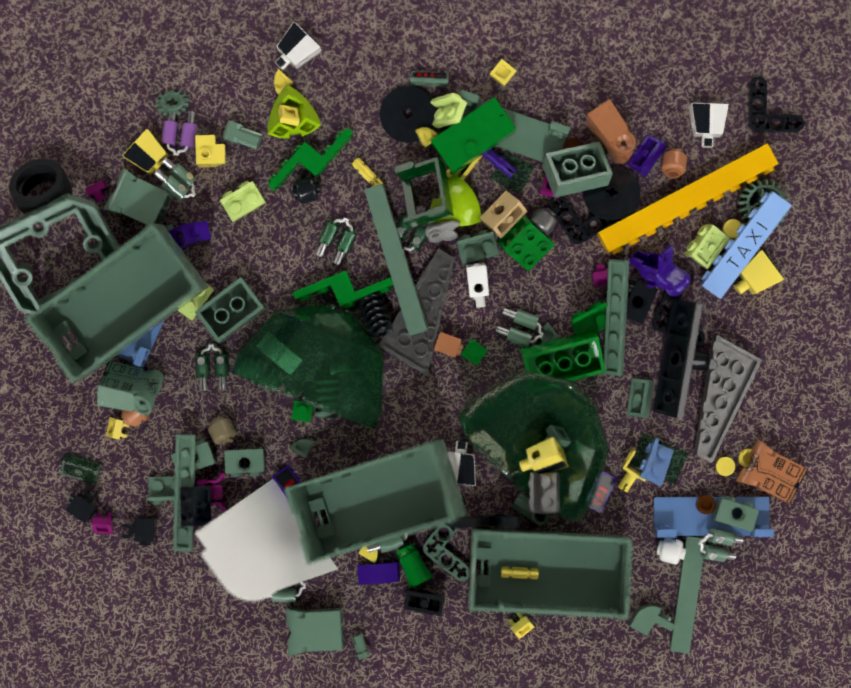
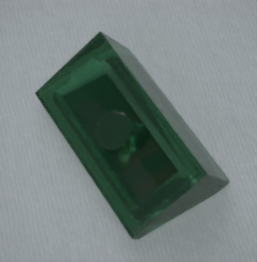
[59,452,103,485]

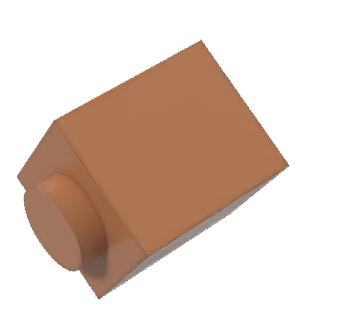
[434,332,464,358]

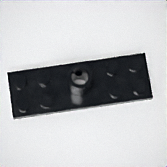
[653,298,710,419]

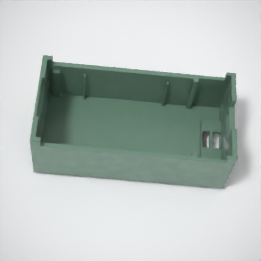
[25,224,209,383]
[284,439,467,565]
[468,527,632,619]

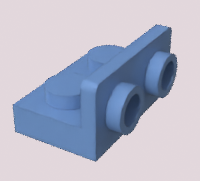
[639,438,674,486]

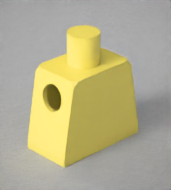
[734,250,784,295]

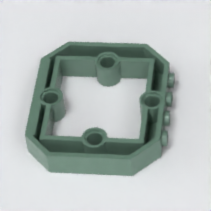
[0,194,120,314]

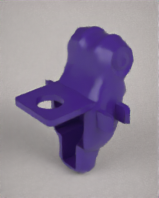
[629,244,691,296]

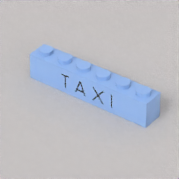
[701,191,792,299]

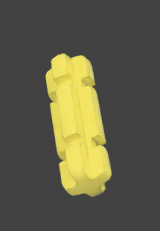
[352,158,383,187]
[501,566,539,580]

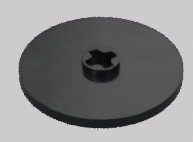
[380,86,436,143]
[583,166,641,221]

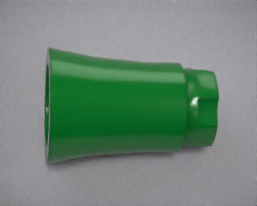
[396,544,434,589]

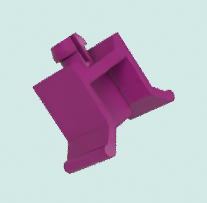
[197,472,228,512]

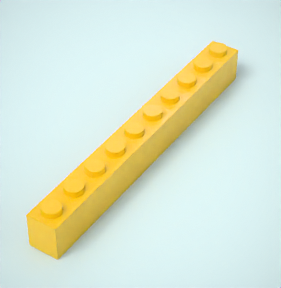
[597,143,779,255]

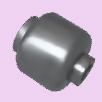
[530,208,557,236]

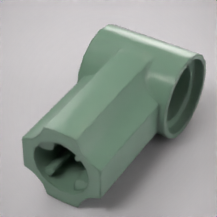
[221,120,263,150]
[512,493,549,525]

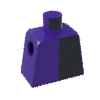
[168,220,211,249]

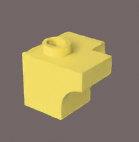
[195,135,226,167]

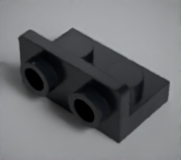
[180,485,212,526]

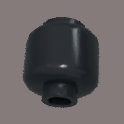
[292,177,321,204]

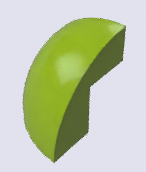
[267,84,321,139]
[430,175,481,226]

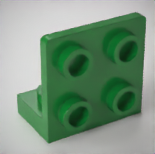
[497,214,555,271]
[569,301,608,335]

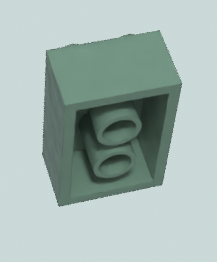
[542,141,613,198]
[195,277,266,344]

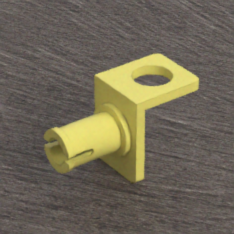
[618,447,645,493]

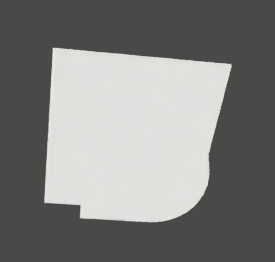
[195,479,338,601]

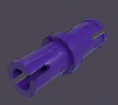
[482,149,518,178]

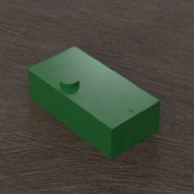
[431,97,516,175]
[520,330,606,392]

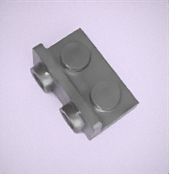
[528,472,560,514]

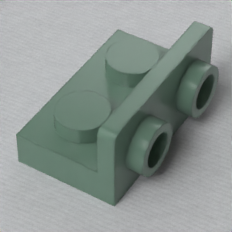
[456,229,499,265]
[147,476,175,504]

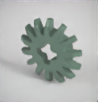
[155,89,189,117]

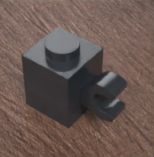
[66,485,100,523]
[122,517,157,545]

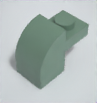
[628,604,675,636]

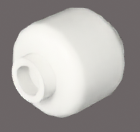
[657,537,686,565]

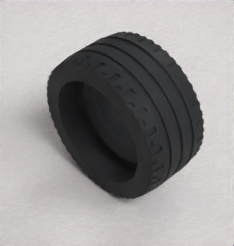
[9,159,72,214]

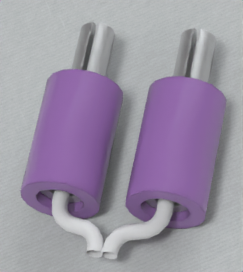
[161,111,197,156]

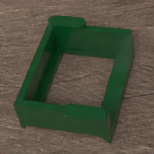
[394,157,454,230]

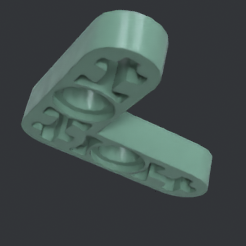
[423,516,470,581]

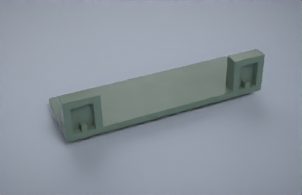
[449,90,571,162]

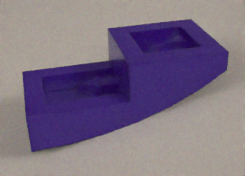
[357,562,400,585]

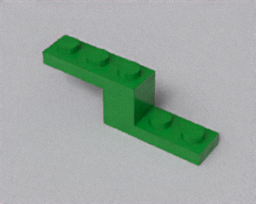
[268,127,354,192]
[292,271,394,309]

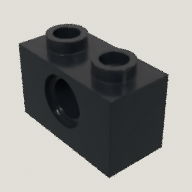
[626,280,658,325]
[403,588,445,617]

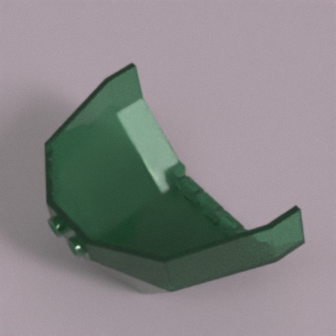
[231,302,384,429]
[457,371,610,521]

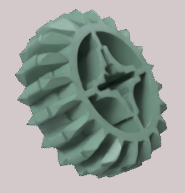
[737,179,790,228]

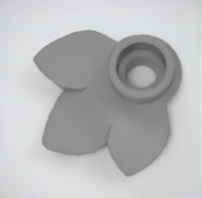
[425,221,460,243]

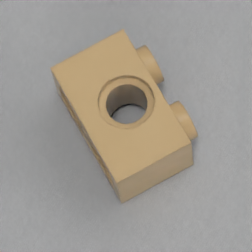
[480,191,527,238]

